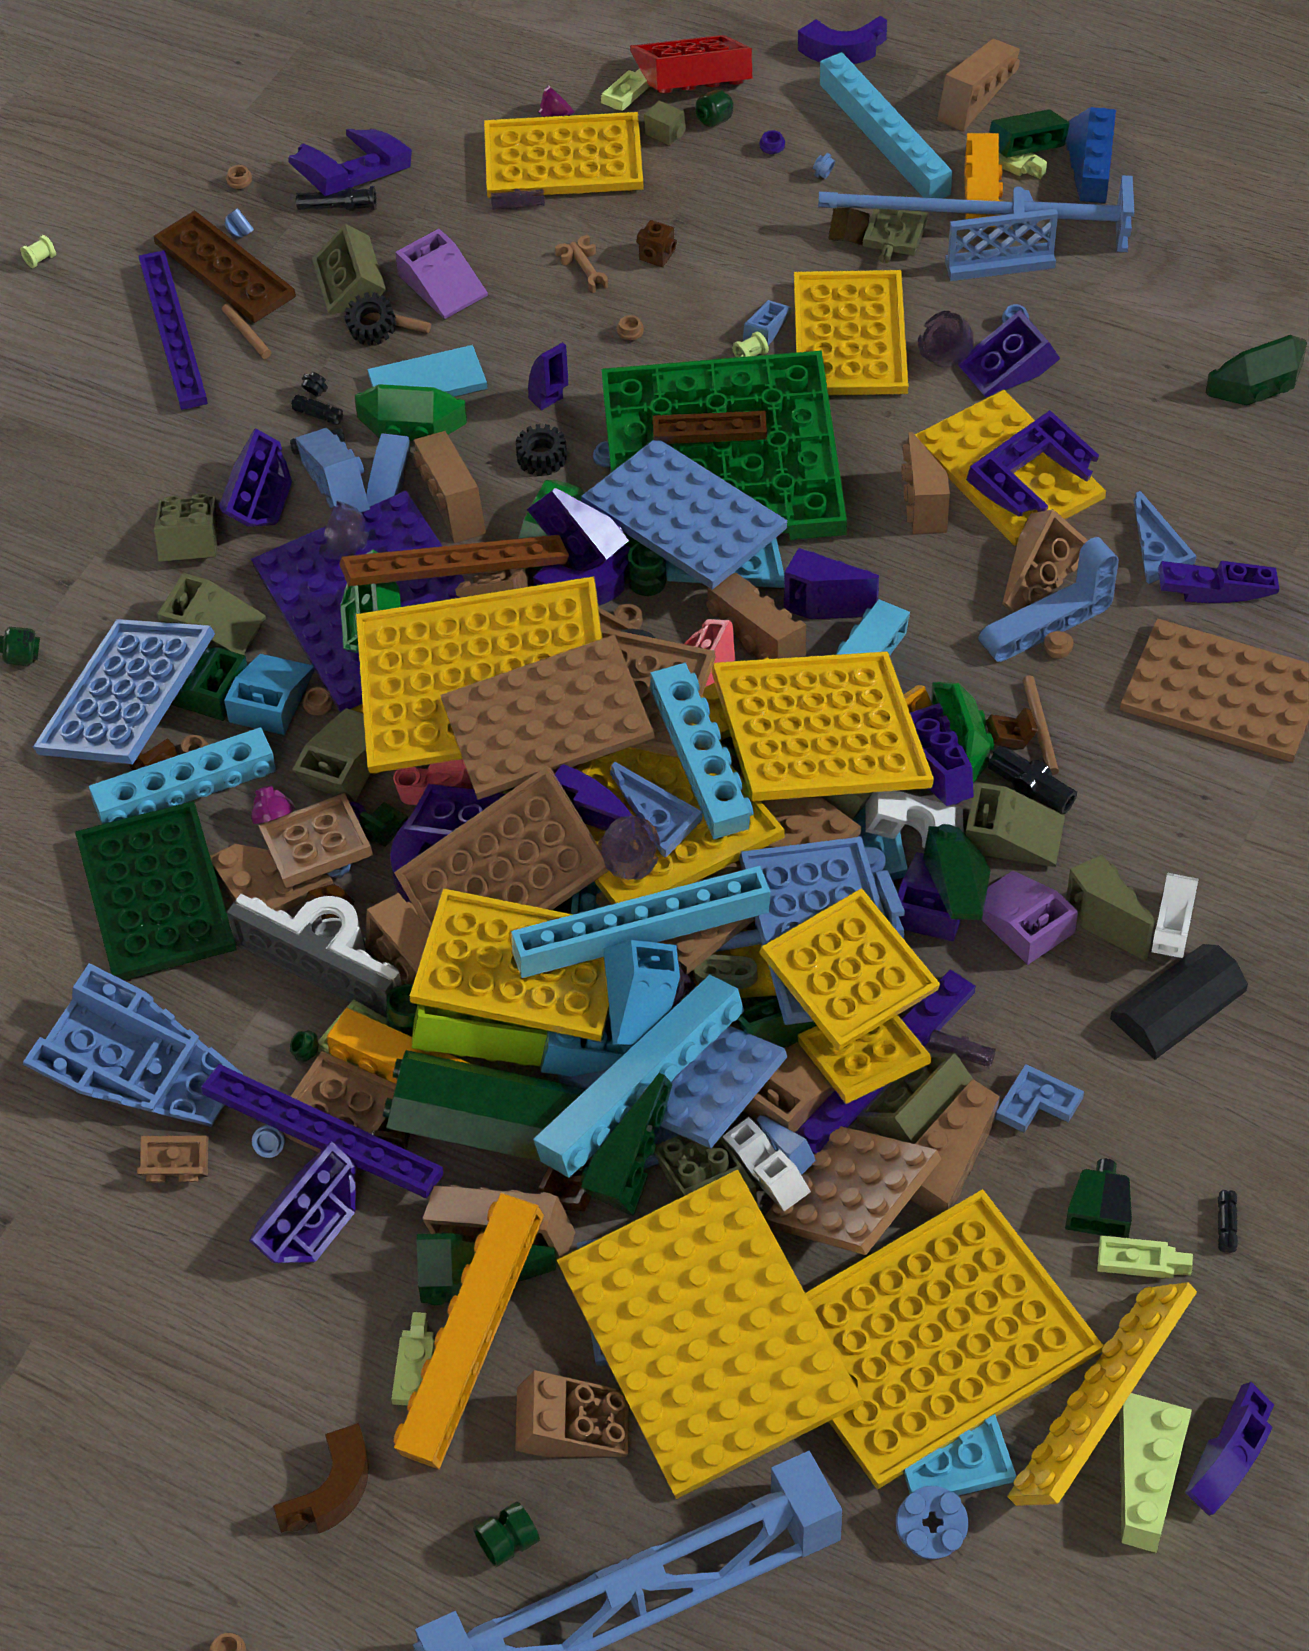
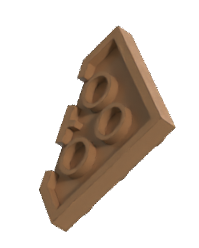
[210,844,333,912]

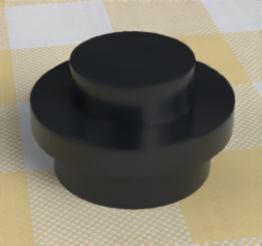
[301,372,328,396]

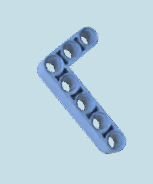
[978,537,1119,662]

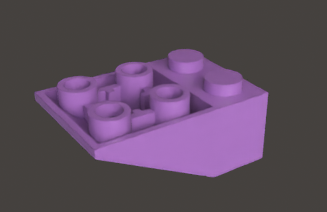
[395,229,488,319]
[982,871,1078,965]

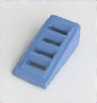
[743,300,792,346]
[756,1115,816,1175]

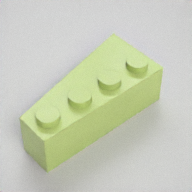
[1119,1393,1192,1553]

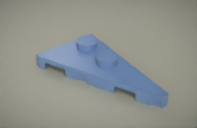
[1133,491,1196,584]
[610,762,702,858]

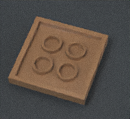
[259,793,373,888]
[282,1051,396,1170]

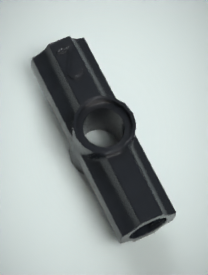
[988,746,1077,814]

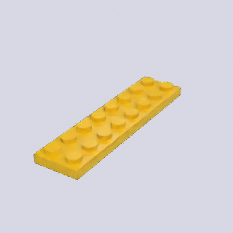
[1007,1282,1197,1506]

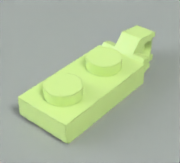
[601,68,650,111]
[999,153,1047,179]
[1097,1236,1193,1278]
[391,1312,435,1406]

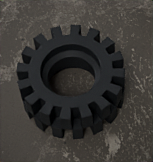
[344,292,396,346]
[515,424,567,476]

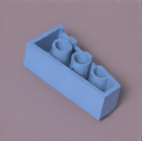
[295,428,370,520]

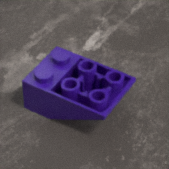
[784,548,879,619]
[898,852,961,942]

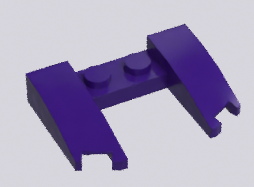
[288,129,412,196]
[966,410,1099,517]

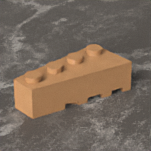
[411,431,486,543]

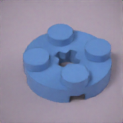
[896,1486,968,1560]

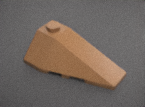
[1002,509,1088,613]
[455,567,531,598]

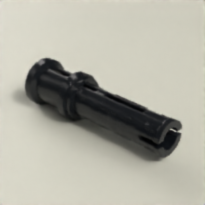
[296,186,377,211]

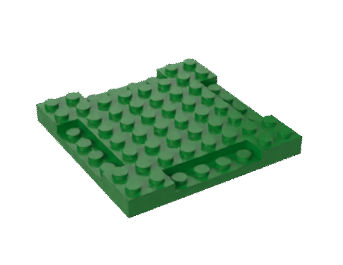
[601,350,847,548]

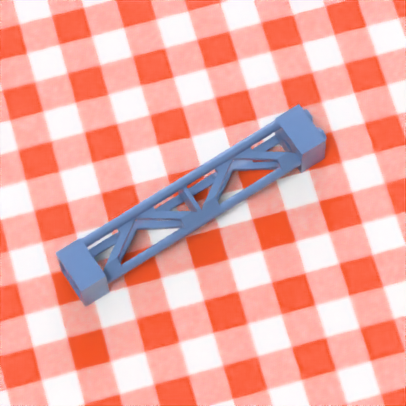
[413,1450,842,1651]

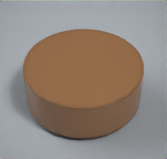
[613,604,643,628]

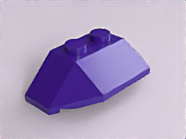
[219,428,292,527]
[249,1142,356,1263]

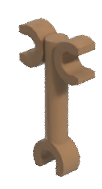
[555,235,608,293]

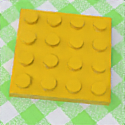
[759,888,941,1051]

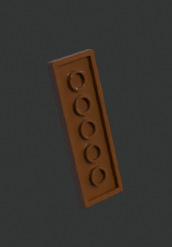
[153,210,296,323]

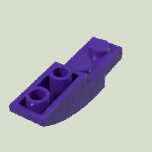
[1158,561,1280,603]
[1185,1382,1274,1516]

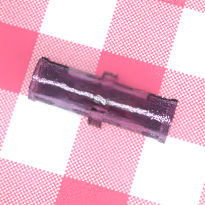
[491,189,545,210]
[928,1029,996,1069]

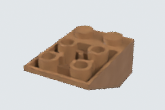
[901,432,950,534]
[743,1042,835,1133]
[515,1370,628,1458]

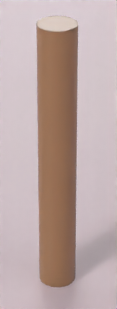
[222,303,271,359]
[363,312,431,333]

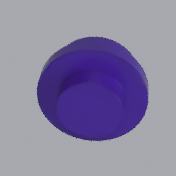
[759,130,785,154]

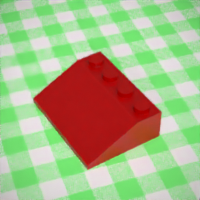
[630,35,753,93]

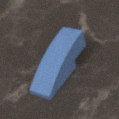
[366,433,410,507]

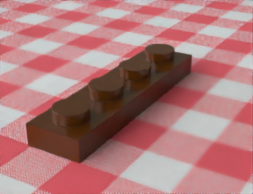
[653,411,767,444]

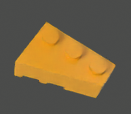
[964,133,1003,227]

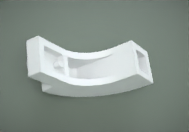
[1151,873,1199,958]

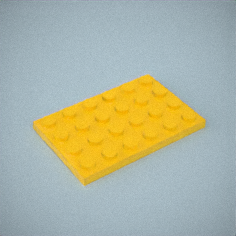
[484,112,644,198]
[794,270,908,395]
[915,390,1106,546]
[410,888,610,1042]

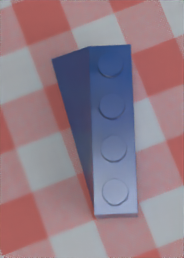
[1065,107,1116,203]

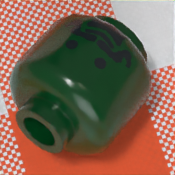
[695,89,733,127]
[0,627,40,666]

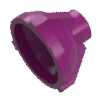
[538,86,575,117]
[251,785,295,824]

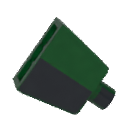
[1065,1158,1132,1238]

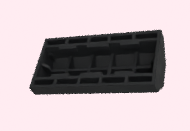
[1110,944,1248,1060]

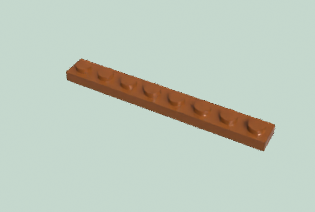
[339,535,569,586]

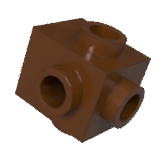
[636,220,677,268]

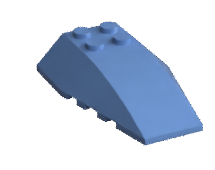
[23,963,243,1127]

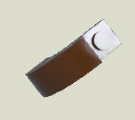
[273,1423,369,1533]

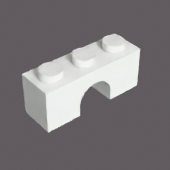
[866,791,963,848]
[722,1117,811,1211]

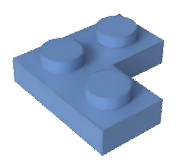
[995,1064,1084,1133]

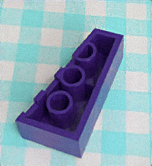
[910,703,974,806]

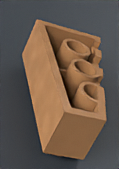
[937,39,1020,132]
[706,572,806,660]
[910,1079,1000,1217]
[423,1185,575,1265]

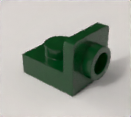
[359,802,408,847]

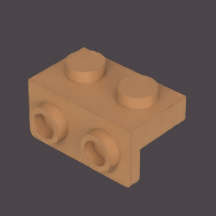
[137,1136,208,1183]

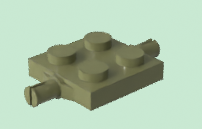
[863,195,928,263]

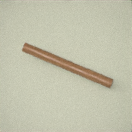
[1022,675,1059,776]

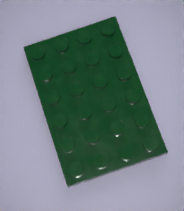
[75,801,237,980]

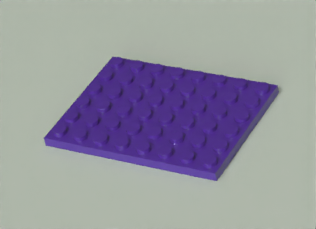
[251,491,465,713]

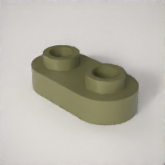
[693,955,758,989]

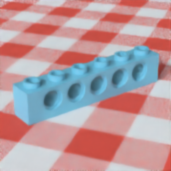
[650,662,753,840]
[89,727,276,824]

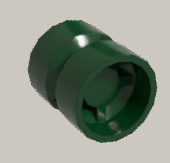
[628,542,666,596]
[386,984,417,1037]
[473,1501,540,1568]

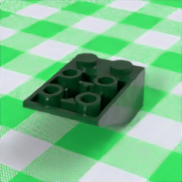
[171,648,247,721]

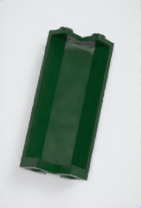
[383,1050,586,1170]

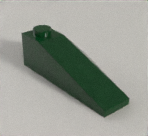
[923,824,991,920]
[581,1073,672,1216]
[417,1233,556,1305]

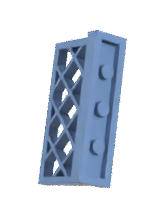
[945,209,1058,281]

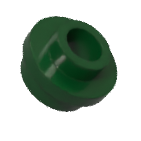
[290,1030,319,1062]

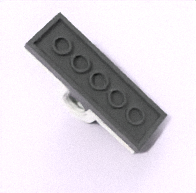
[227,894,402,1018]

